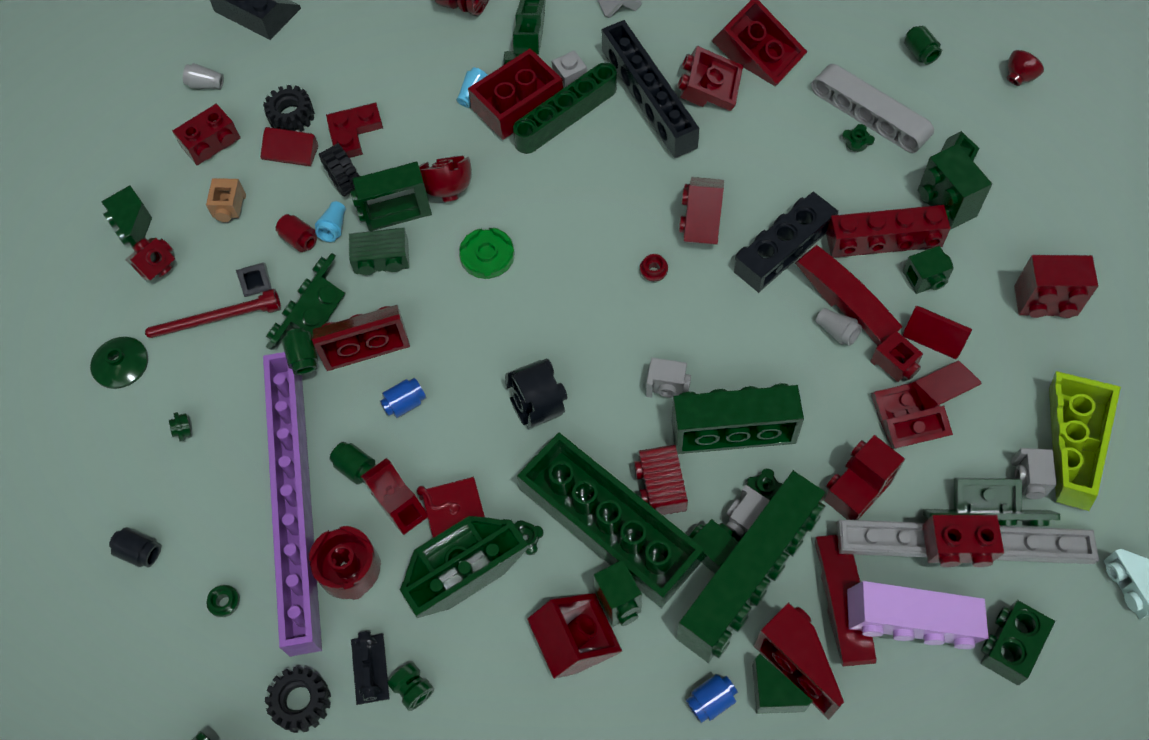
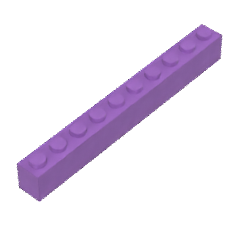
[263,352,322,657]

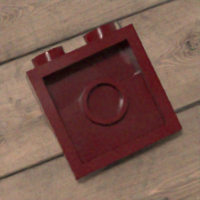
[677,46,743,111]

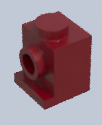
[870,331,923,382]

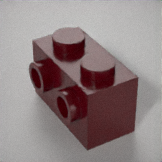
[172,103,241,166]
[922,515,1004,567]

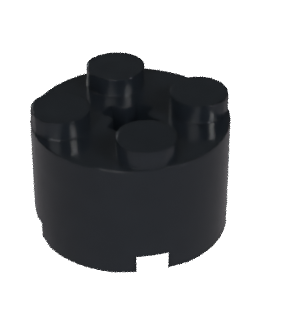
[505,358,568,429]

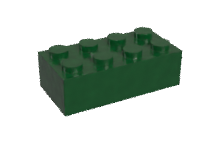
[671,383,804,454]

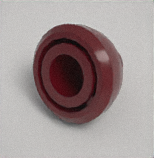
[1007,50,1044,86]

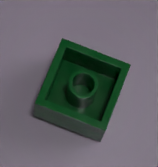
[917,144,992,230]

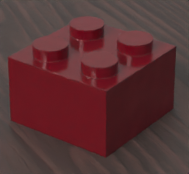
[1014,255,1099,318]

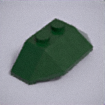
[400,516,529,618]

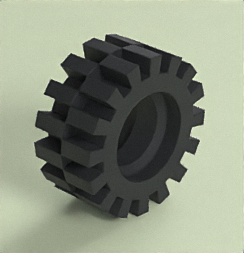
[263,85,315,132]
[319,143,360,196]
[265,667,331,733]

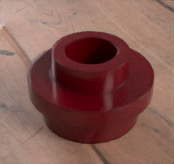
[640,254,668,281]

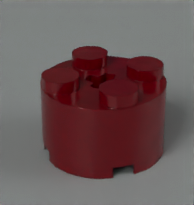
[309,526,381,600]

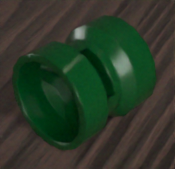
[388,663,434,711]

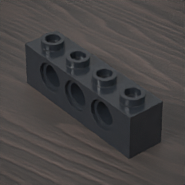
[734,191,839,293]

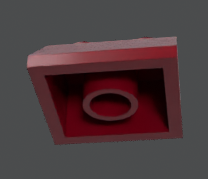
[527,593,622,679]

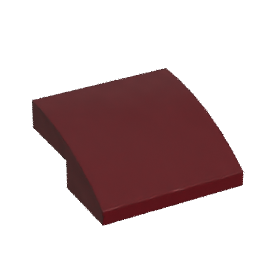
[871,383,953,449]

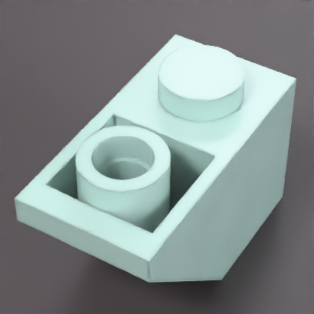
[1104,549,1149,620]

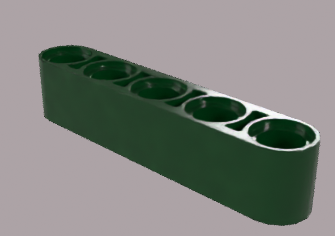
[513,62,617,154]

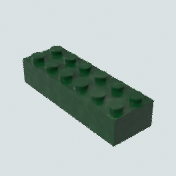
[517,432,705,608]
[676,470,826,663]

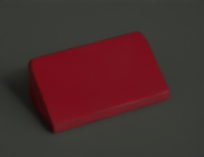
[260,127,319,166]
[903,306,972,359]
[912,360,982,410]

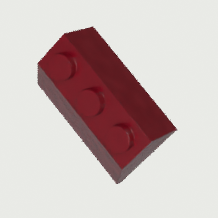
[312,305,410,371]

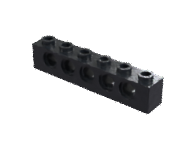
[601,20,700,158]

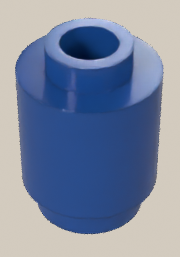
[380,378,426,418]
[686,674,738,723]

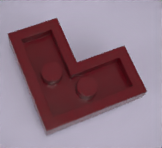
[326,102,383,158]

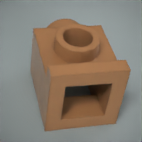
[206,178,246,222]

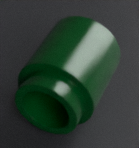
[904,25,942,65]
[281,328,318,375]
[330,442,375,484]

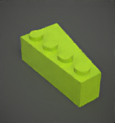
[1049,371,1121,511]

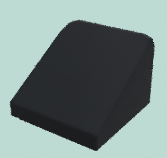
[236,262,272,297]

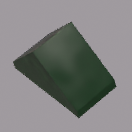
[752,654,813,714]

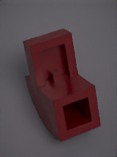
[361,458,428,535]

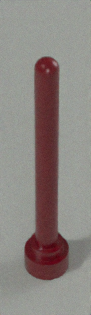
[145,289,281,338]

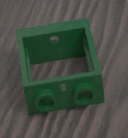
[350,162,432,231]

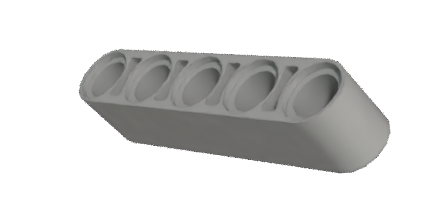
[811,64,934,153]

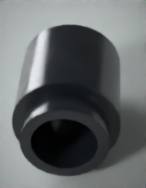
[109,527,161,567]

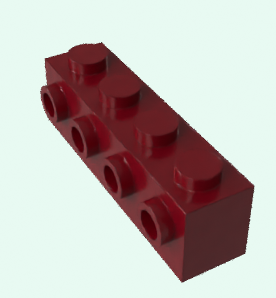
[826,205,951,258]

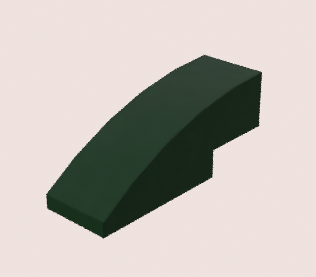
[513,0,546,54]

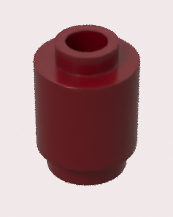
[276,214,317,252]

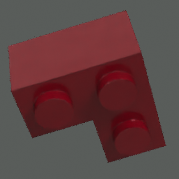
[679,177,724,244]
[824,435,905,520]

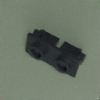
[351,631,390,705]

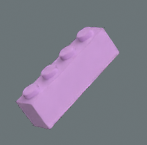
[847,581,989,649]

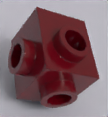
[125,237,175,281]

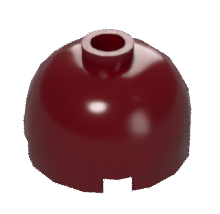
[419,156,472,202]

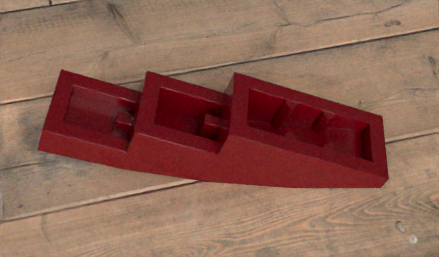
[795,245,903,346]
[815,535,877,667]

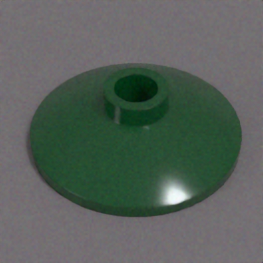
[90,337,148,389]

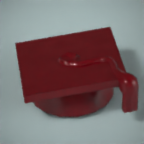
[417,477,485,538]

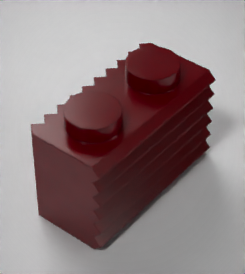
[634,445,688,515]

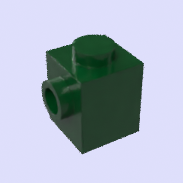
[903,245,954,294]
[689,519,739,574]

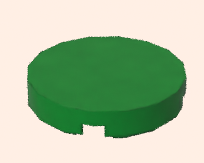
[459,228,515,279]

